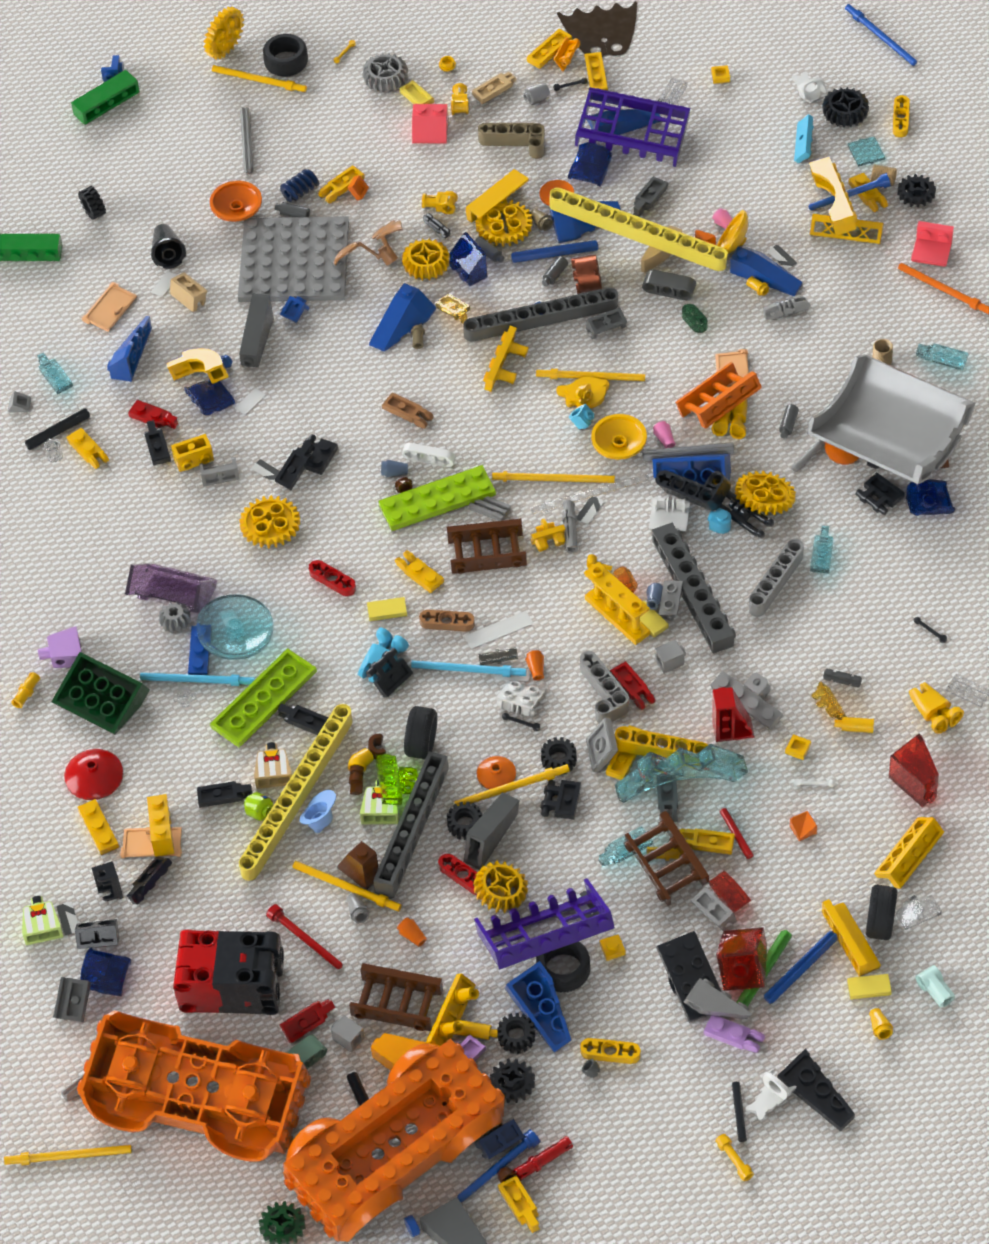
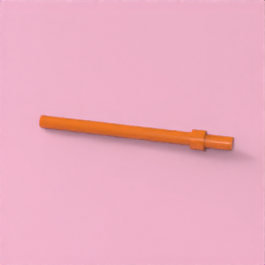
[898,263,989,315]

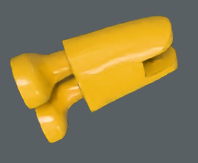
[711,399,748,439]
[909,682,964,734]

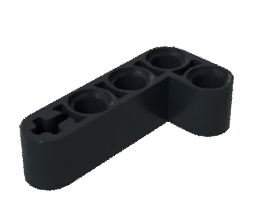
[656,470,731,511]

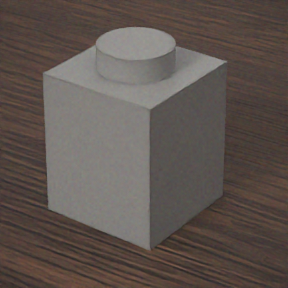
[655,640,686,673]
[331,1015,365,1052]

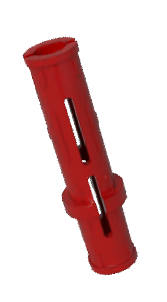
[513,1136,573,1181]

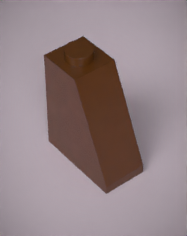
[337,841,379,890]

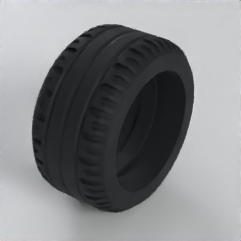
[263,34,308,77]
[404,706,438,759]
[866,884,898,940]
[536,941,590,993]

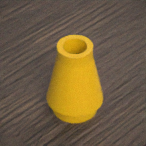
[869,1008,893,1040]

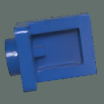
[101,55,124,82]

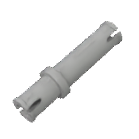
[562,500,578,553]

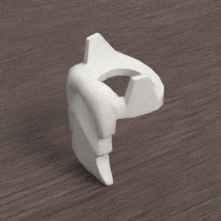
[791,71,827,102]
[746,1068,797,1121]

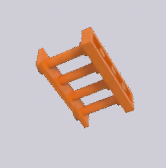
[675,362,762,429]

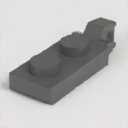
[633,176,669,217]

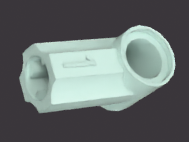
[915,965,955,1007]

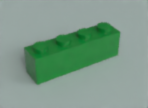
[71,70,140,125]
[0,234,63,261]

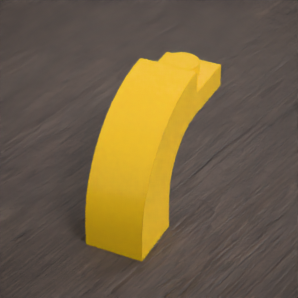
[166,348,229,384]

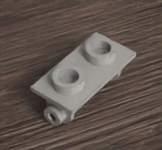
[659,581,683,621]

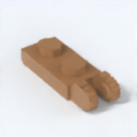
[382,393,434,429]

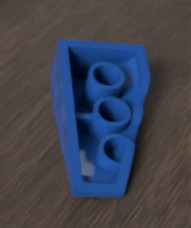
[550,201,621,243]
[107,316,152,382]
[652,454,731,485]
[505,961,571,1053]

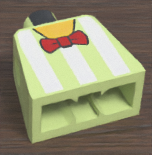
[360,779,399,824]
[22,896,64,945]

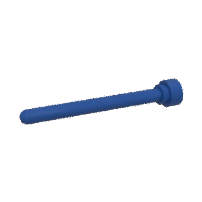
[808,173,891,210]
[457,1129,541,1202]

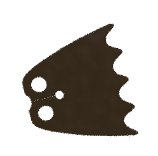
[557,1,637,57]

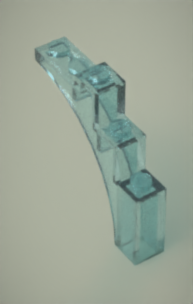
[615,744,748,803]

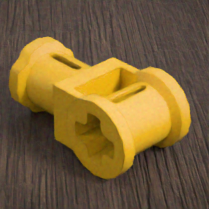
[451,83,469,115]
[422,191,458,214]

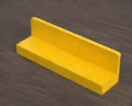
[465,169,529,223]
[822,899,881,977]

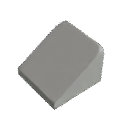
[8,391,31,412]

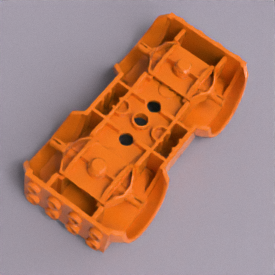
[77,1010,311,1162]
[283,1039,505,1242]

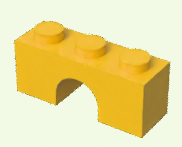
[147,794,174,857]

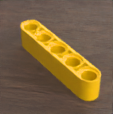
[615,726,710,767]

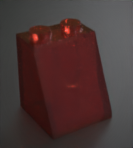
[889,734,939,807]
[716,927,767,991]

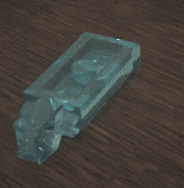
[916,343,969,371]
[37,352,73,395]
[810,525,834,573]
[598,826,653,867]

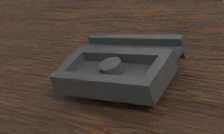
[53,977,91,1023]

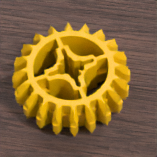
[402,237,450,281]
[473,860,528,914]

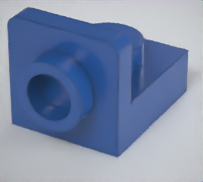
[280,296,310,324]

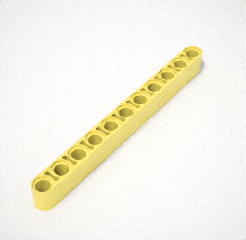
[549,188,728,271]
[239,704,353,881]

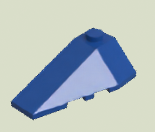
[586,109,662,135]
[730,247,802,297]
[369,283,436,352]

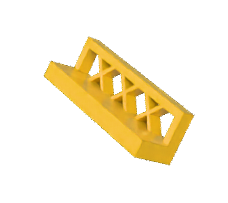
[810,214,884,244]
[874,817,944,889]

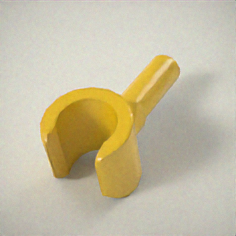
[587,554,612,571]

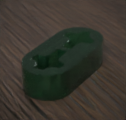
[682,304,708,333]

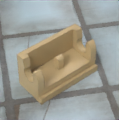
[170,272,207,312]

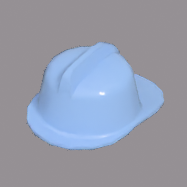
[299,790,336,833]

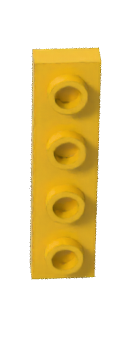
[483,326,529,392]
[426,973,479,1046]

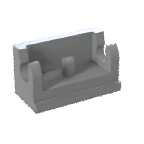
[199,457,240,487]
[691,887,737,931]

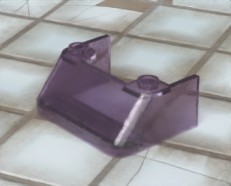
[125,563,217,613]

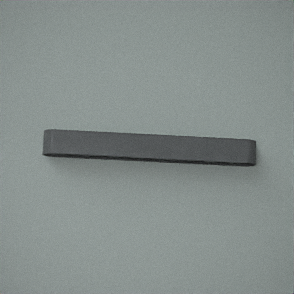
[463,287,618,342]

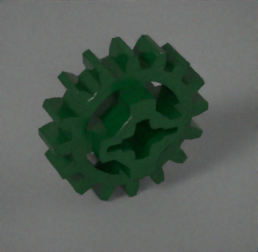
[259,1201,306,1244]

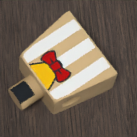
[254,742,292,789]

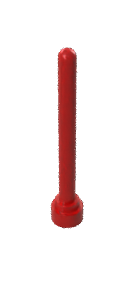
[266,904,343,969]

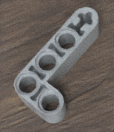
[580,651,629,724]

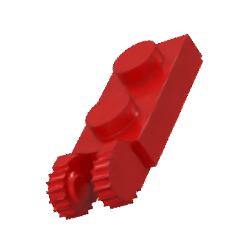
[610,661,655,710]

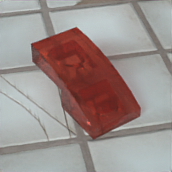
[708,871,751,913]

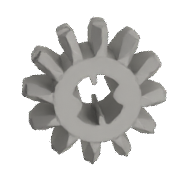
[159,601,191,633]

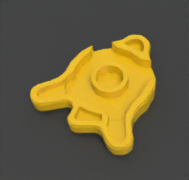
[556,377,610,409]

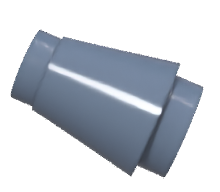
[381,459,408,478]
[646,583,663,610]

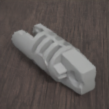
[763,296,811,320]

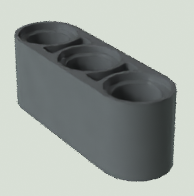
[642,269,697,301]

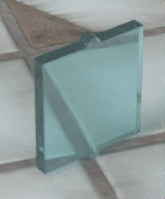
[847,136,885,167]

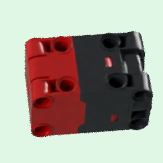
[173,929,285,1015]

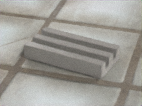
[469,496,511,521]

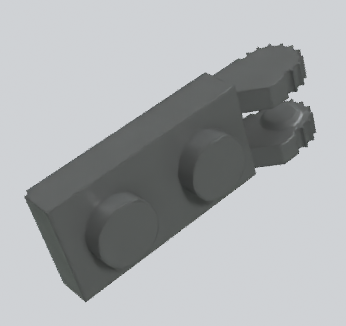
[656,771,678,822]

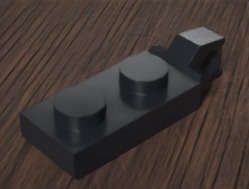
[144,420,171,466]
[275,440,314,491]
[278,704,329,735]
[197,781,253,808]
[126,856,172,905]

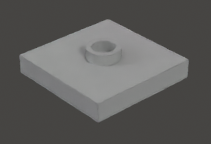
[586,717,618,773]

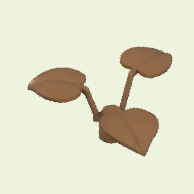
[334,220,403,266]

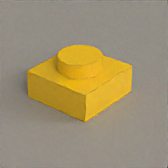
[711,65,730,84]
[785,734,811,760]
[599,934,626,961]

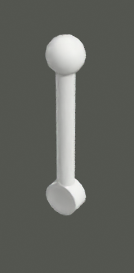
[794,779,836,788]

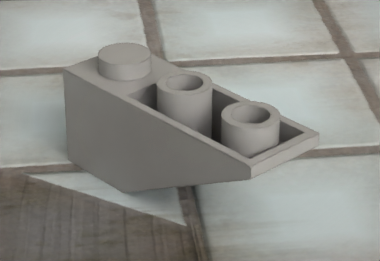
[684,978,752,1019]

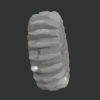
[362,53,408,93]

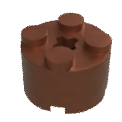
[571,255,602,294]

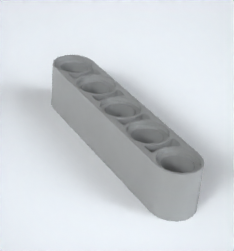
[749,539,804,617]

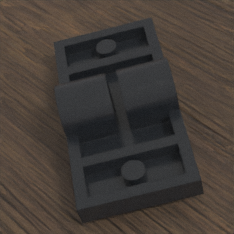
[656,931,721,1023]

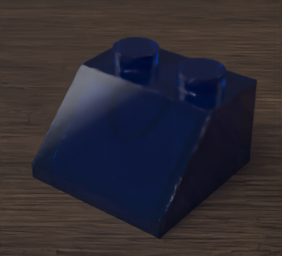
[449,232,488,286]

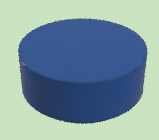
[403,1215,420,1238]

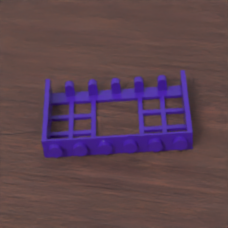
[575,87,690,167]
[474,878,615,970]

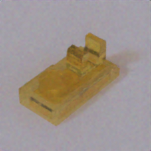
[435,293,471,323]
[811,682,847,720]

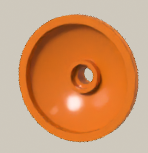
[210,181,262,222]

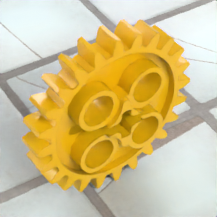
[203,6,245,60]
[475,199,533,247]
[734,471,796,515]
[239,495,301,549]

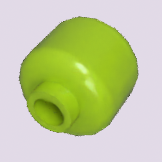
[244,792,273,821]

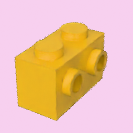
[171,434,214,472]

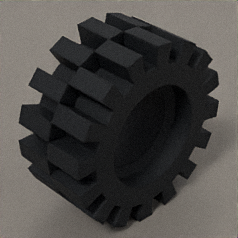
[78,186,106,220]
[541,737,577,774]
[447,801,482,840]
[497,1013,535,1054]

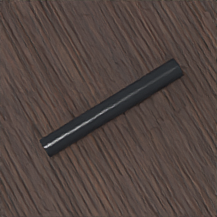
[732,1081,747,1142]

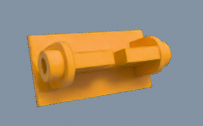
[553,36,580,71]

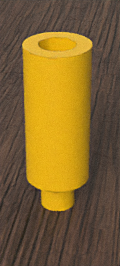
[834,717,874,733]
[456,1020,498,1040]

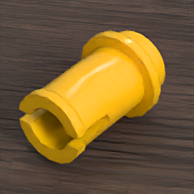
[746,276,769,296]

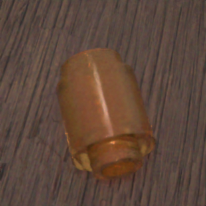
[613,566,638,593]

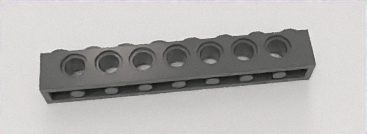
[652,522,736,654]
[373,751,449,898]

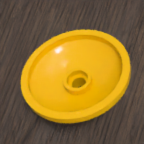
[716,210,748,254]
[591,414,647,460]

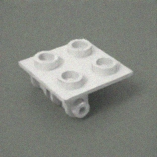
[649,496,690,532]
[496,680,545,717]

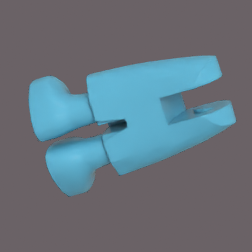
[357,628,409,683]

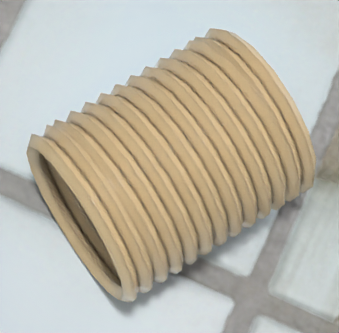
[871,164,897,187]
[872,339,893,365]

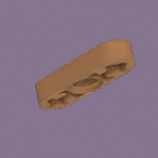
[419,610,475,632]

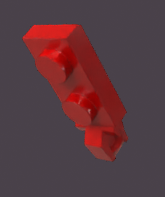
[128,400,178,429]
[280,999,336,1043]

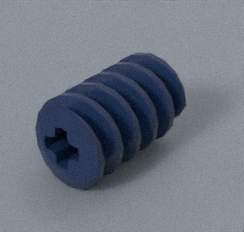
[280,169,320,203]

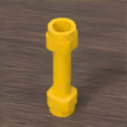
[715,1134,754,1181]

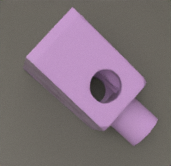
[38,626,82,668]

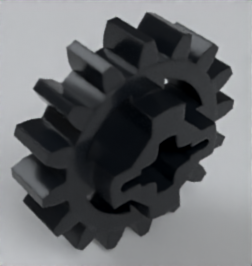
[897,174,936,208]
[490,1058,535,1103]

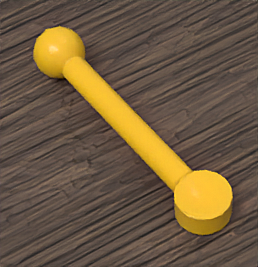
[333,40,356,63]

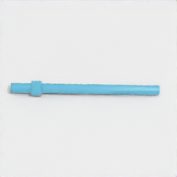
[411,660,527,677]
[140,673,255,686]

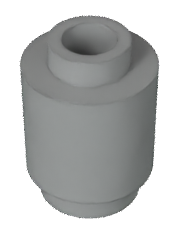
[523,83,550,105]

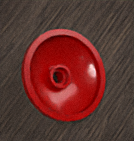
[64,749,123,800]

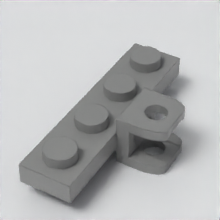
[710,670,783,730]

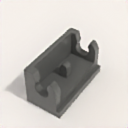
[586,307,627,339]

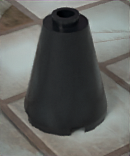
[151,224,186,269]

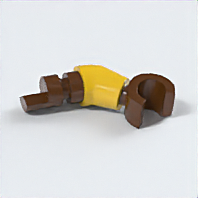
[348,733,386,795]

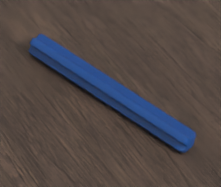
[511,240,598,263]
[764,931,838,1004]

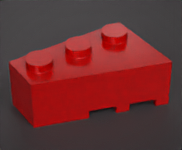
[712,687,755,742]

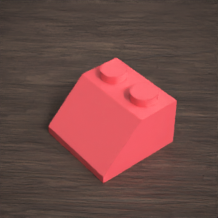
[412,104,449,143]

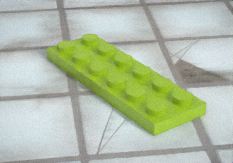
[378,465,496,532]
[210,648,317,748]

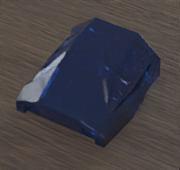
[568,142,612,187]
[184,379,235,415]
[906,479,956,516]
[80,948,131,996]

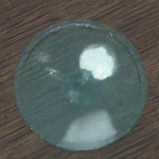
[196,594,273,660]

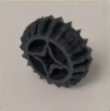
[822,86,869,128]

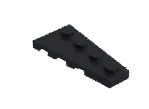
[777,1049,855,1132]

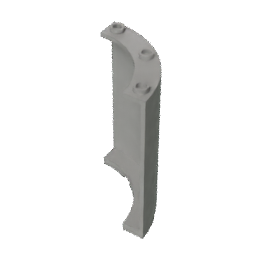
[807,354,975,484]

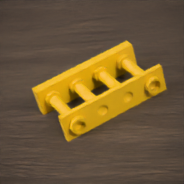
[584,562,650,645]

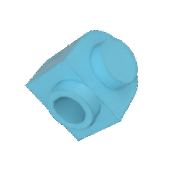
[569,404,595,429]
[708,508,731,534]

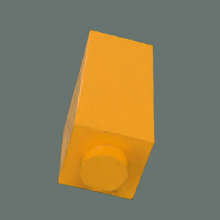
[371,1033,427,1071]

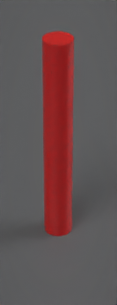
[720,808,754,859]

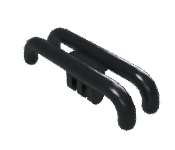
[719,490,774,539]

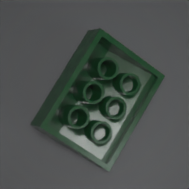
[51,652,150,735]

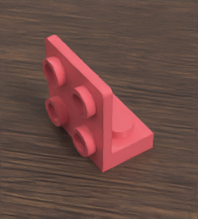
[911,221,954,267]

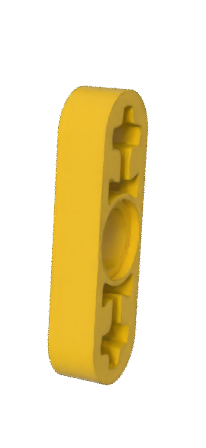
[892,95,910,137]
[580,1038,641,1064]

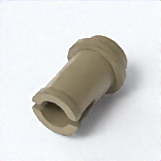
[411,325,425,349]

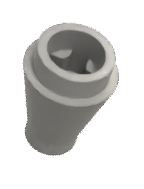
[347,893,370,923]

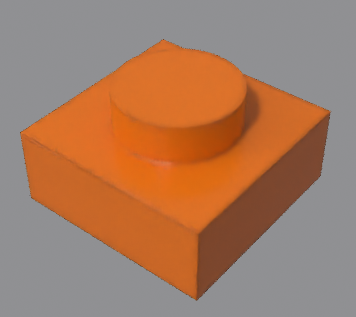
[347,175,369,201]

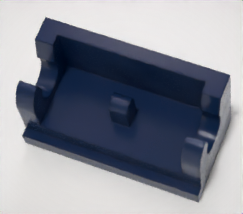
[474,1119,525,1159]

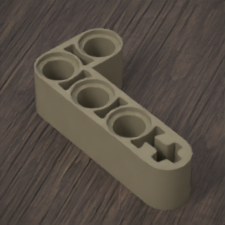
[478,123,545,159]

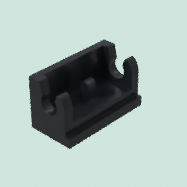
[91,861,124,901]

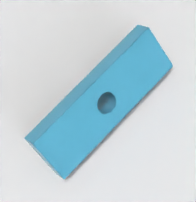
[794,114,814,163]

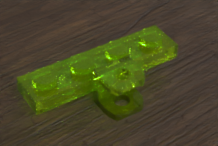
[375,754,418,805]

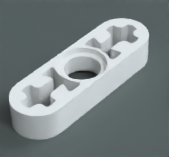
[402,443,456,467]

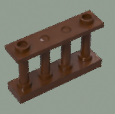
[447,518,527,574]
[624,811,709,906]
[349,963,443,1031]

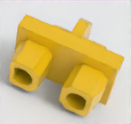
[530,519,565,552]

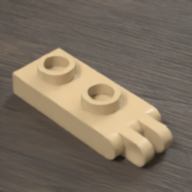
[472,72,517,104]

